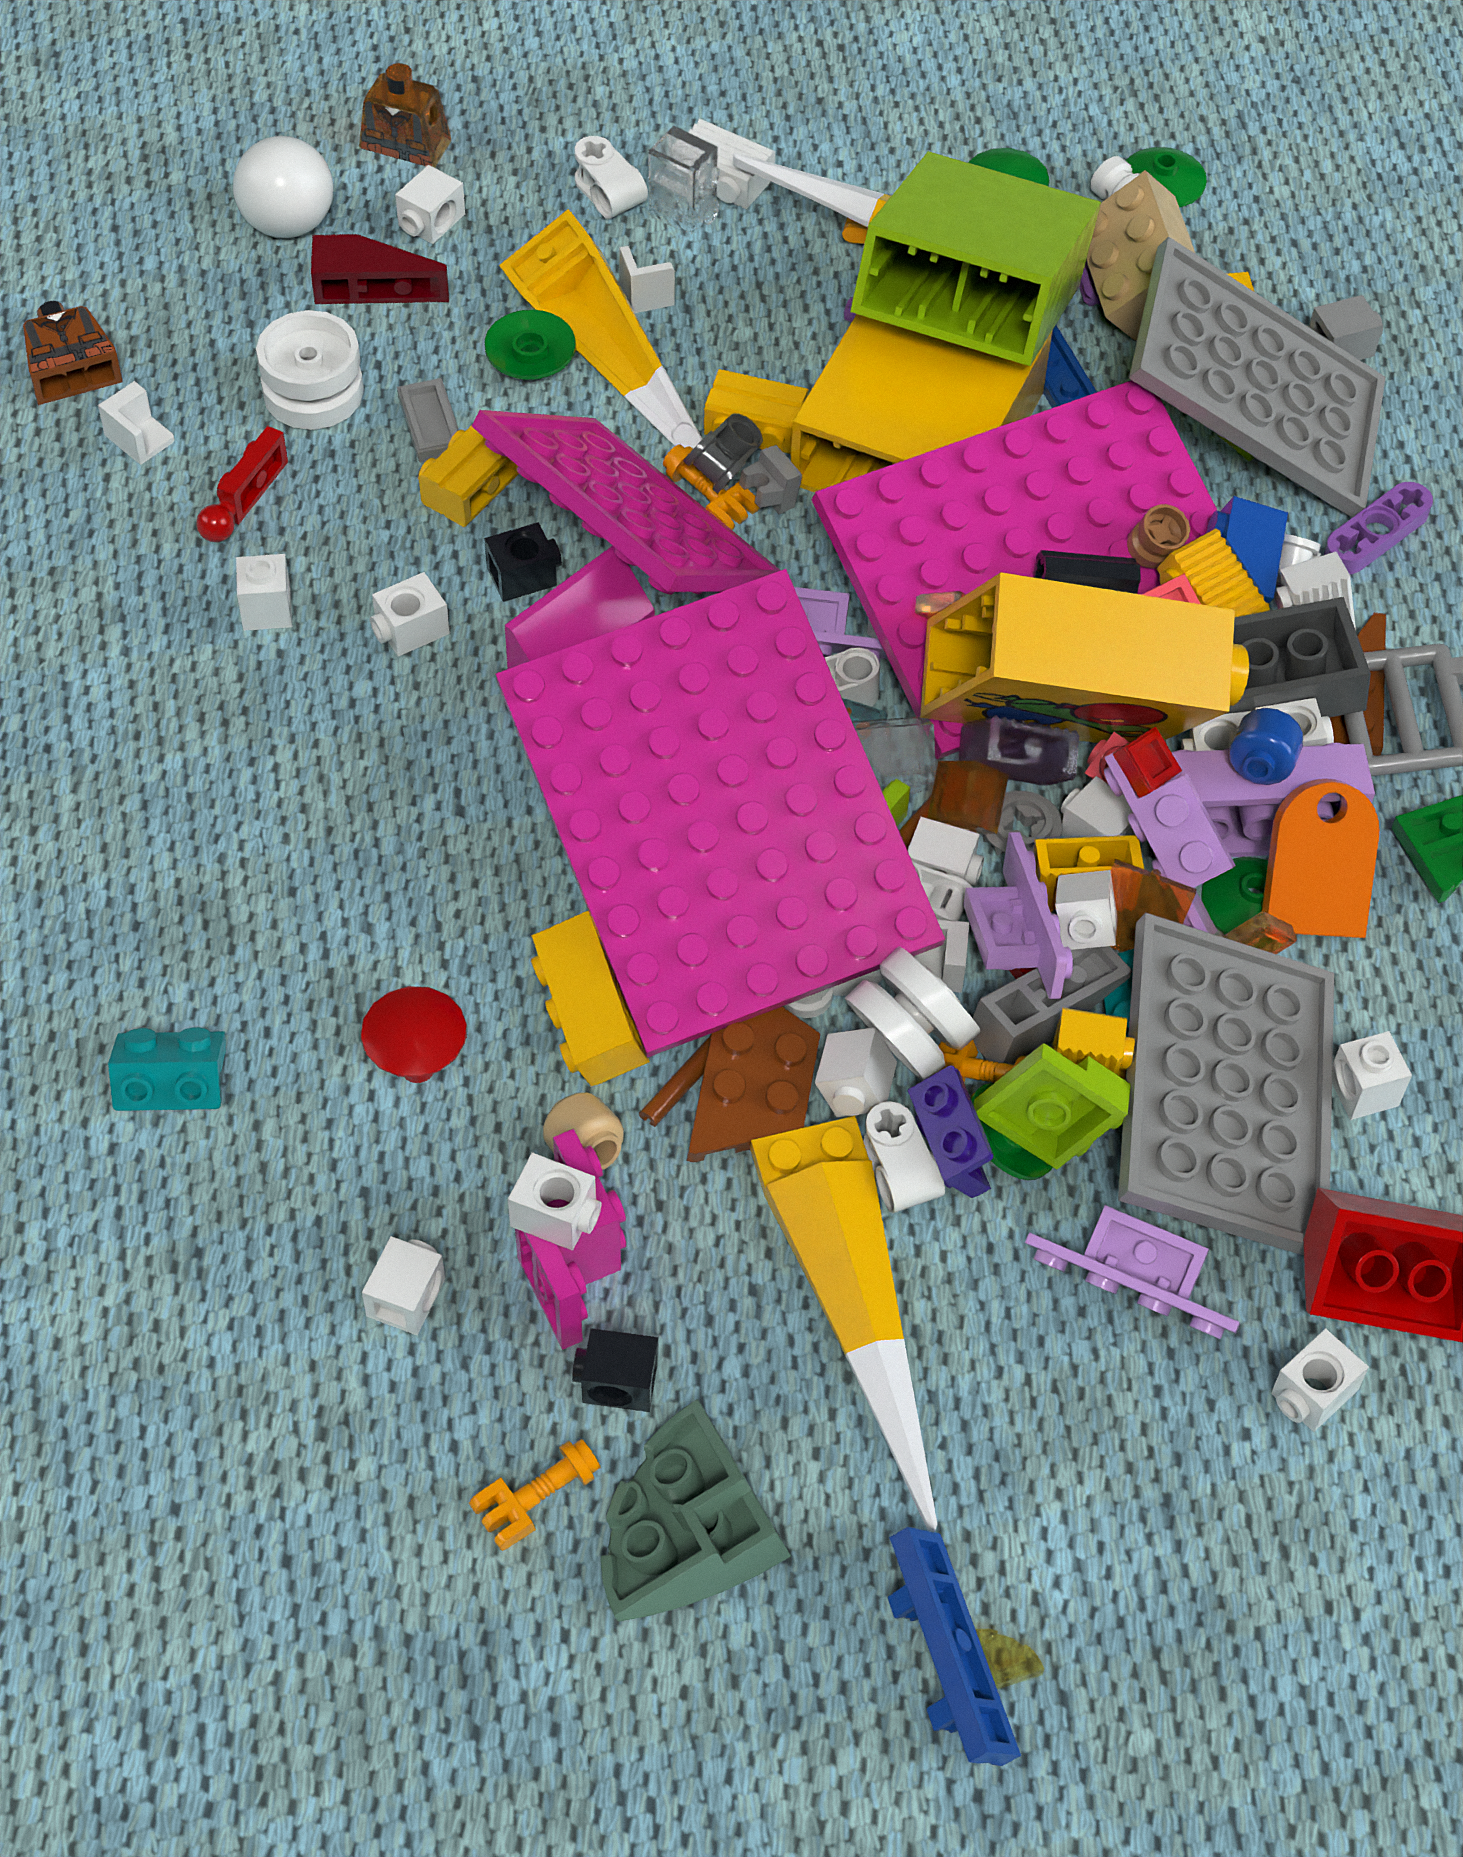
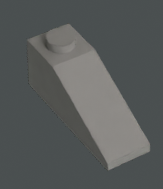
[973,946,1133,1065]

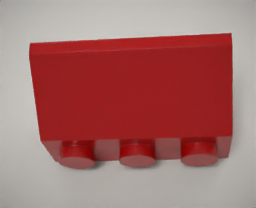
[1303,1188,1463,1343]

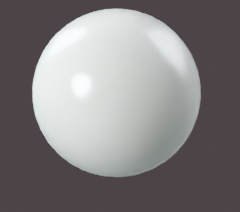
[233,136,333,238]

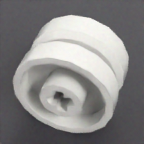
[256,310,364,430]
[845,946,981,1081]

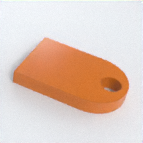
[1260,779,1380,938]

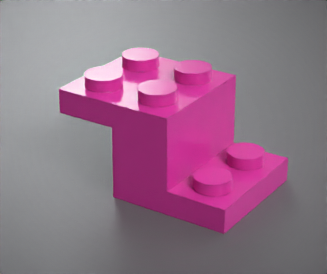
[515,1129,626,1350]

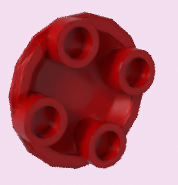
[361,986,467,1083]

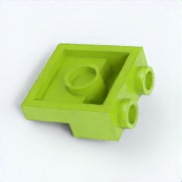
[974,1043,1131,1170]

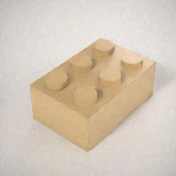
[1086,170,1196,341]

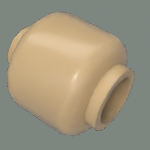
[543,1093,624,1170]

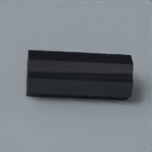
[1033,550,1141,594]

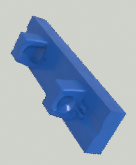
[887,1527,1021,1766]

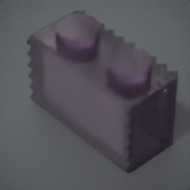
[958,715,1079,786]

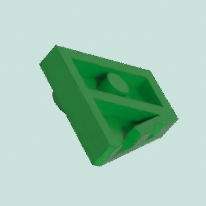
[1391,795,1463,903]

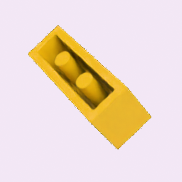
[531,911,650,1086]

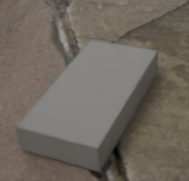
[397,378,459,462]

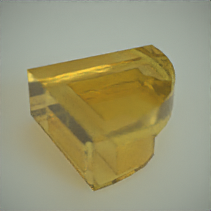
[975,1629,1045,1690]

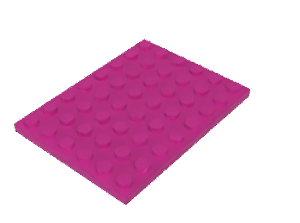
[811,380,1269,760]
[495,569,945,1058]

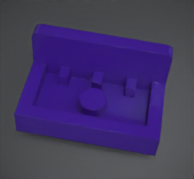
[908,1065,994,1198]

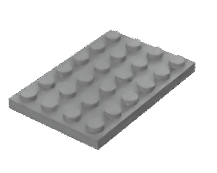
[1129,237,1386,518]
[1118,913,1334,1256]

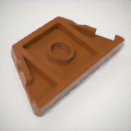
[686,1007,820,1162]

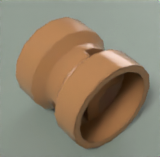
[1127,504,1190,568]

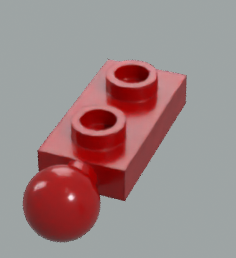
[196,425,288,543]

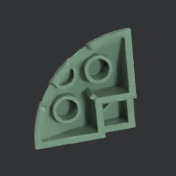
[600,1399,791,1622]

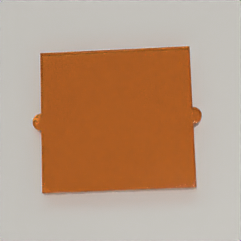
[1110,859,1197,953]

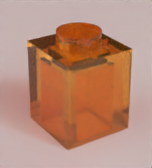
[927,761,1009,834]

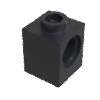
[484,522,562,602]
[572,1328,658,1412]

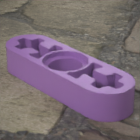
[1324,482,1433,574]

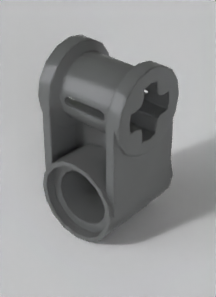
[683,413,763,494]

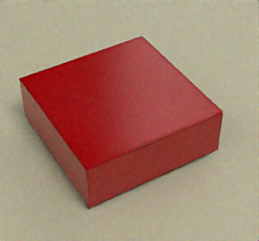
[1113,726,1182,798]

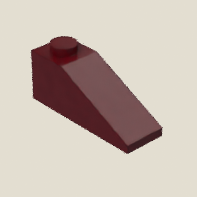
[311,234,449,304]

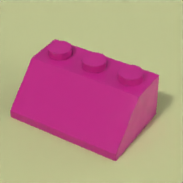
[504,545,655,669]

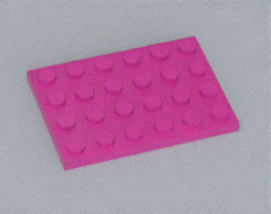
[471,410,780,595]

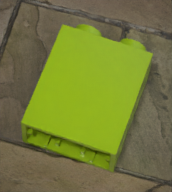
[850,151,1101,366]

